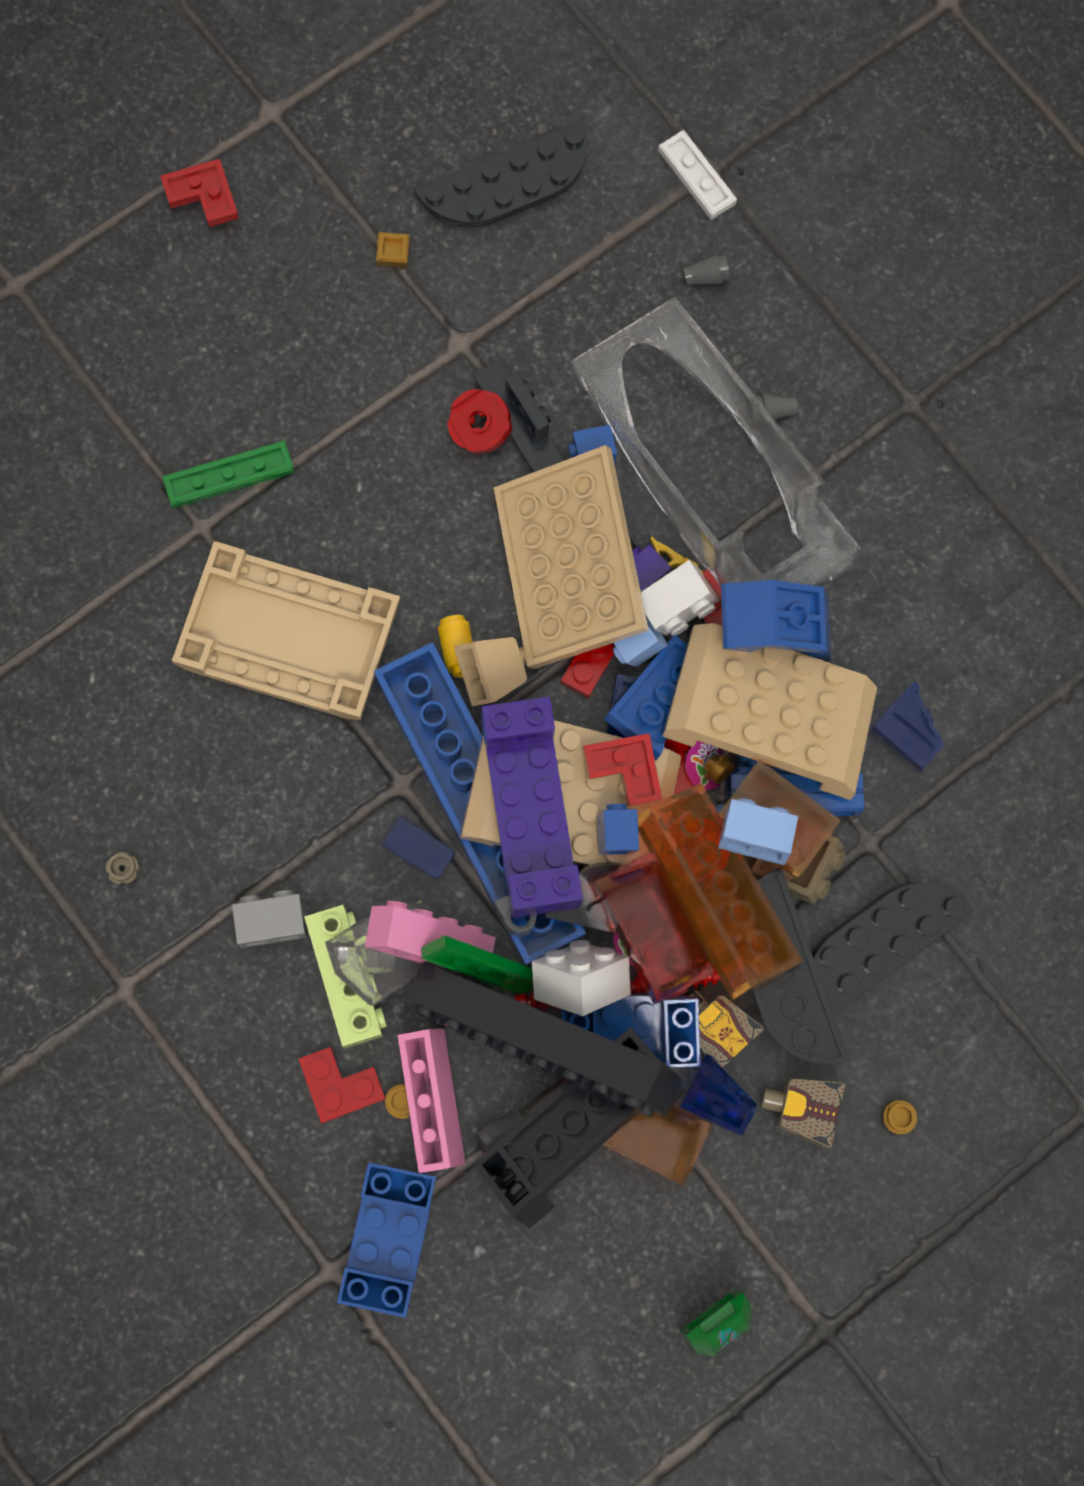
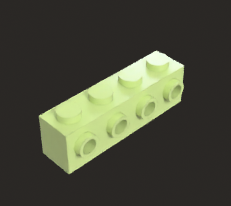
[304,905,387,1049]

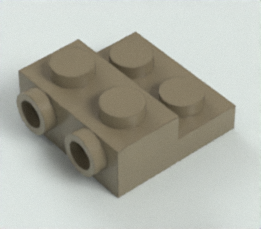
[751,821,845,905]

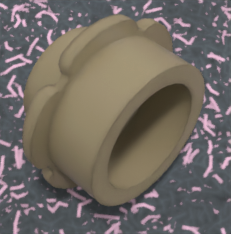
[106,852,139,884]

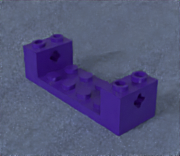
[481,697,583,918]

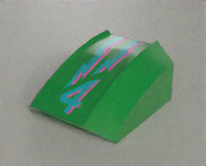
[679,1289,752,1357]

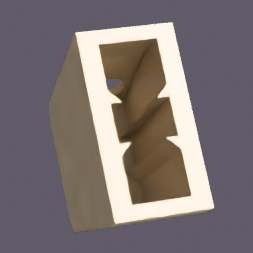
[454,637,527,706]

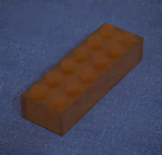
[638,783,803,1000]

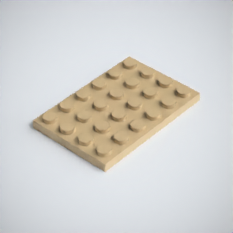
[494,445,649,669]

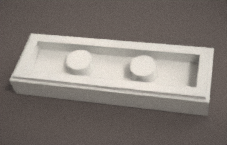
[658,130,737,220]

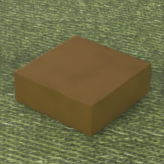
[376,232,410,268]

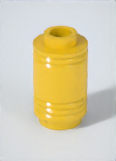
[437,615,473,678]

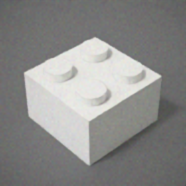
[641,560,720,636]
[532,940,631,1016]

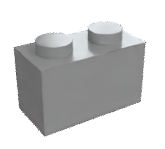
[232,890,307,948]

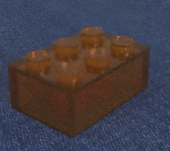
[715,760,841,879]

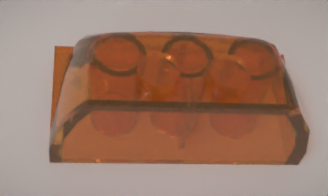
[601,1105,712,1188]

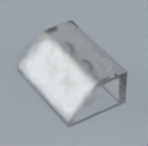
[325,900,424,1006]

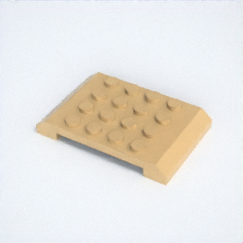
[172,541,400,720]
[662,623,877,800]
[460,720,681,872]

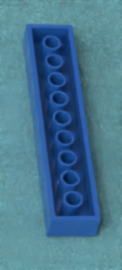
[374,642,586,967]

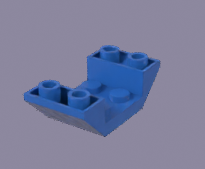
[721,580,831,661]
[561,992,700,1068]
[337,1162,436,1318]

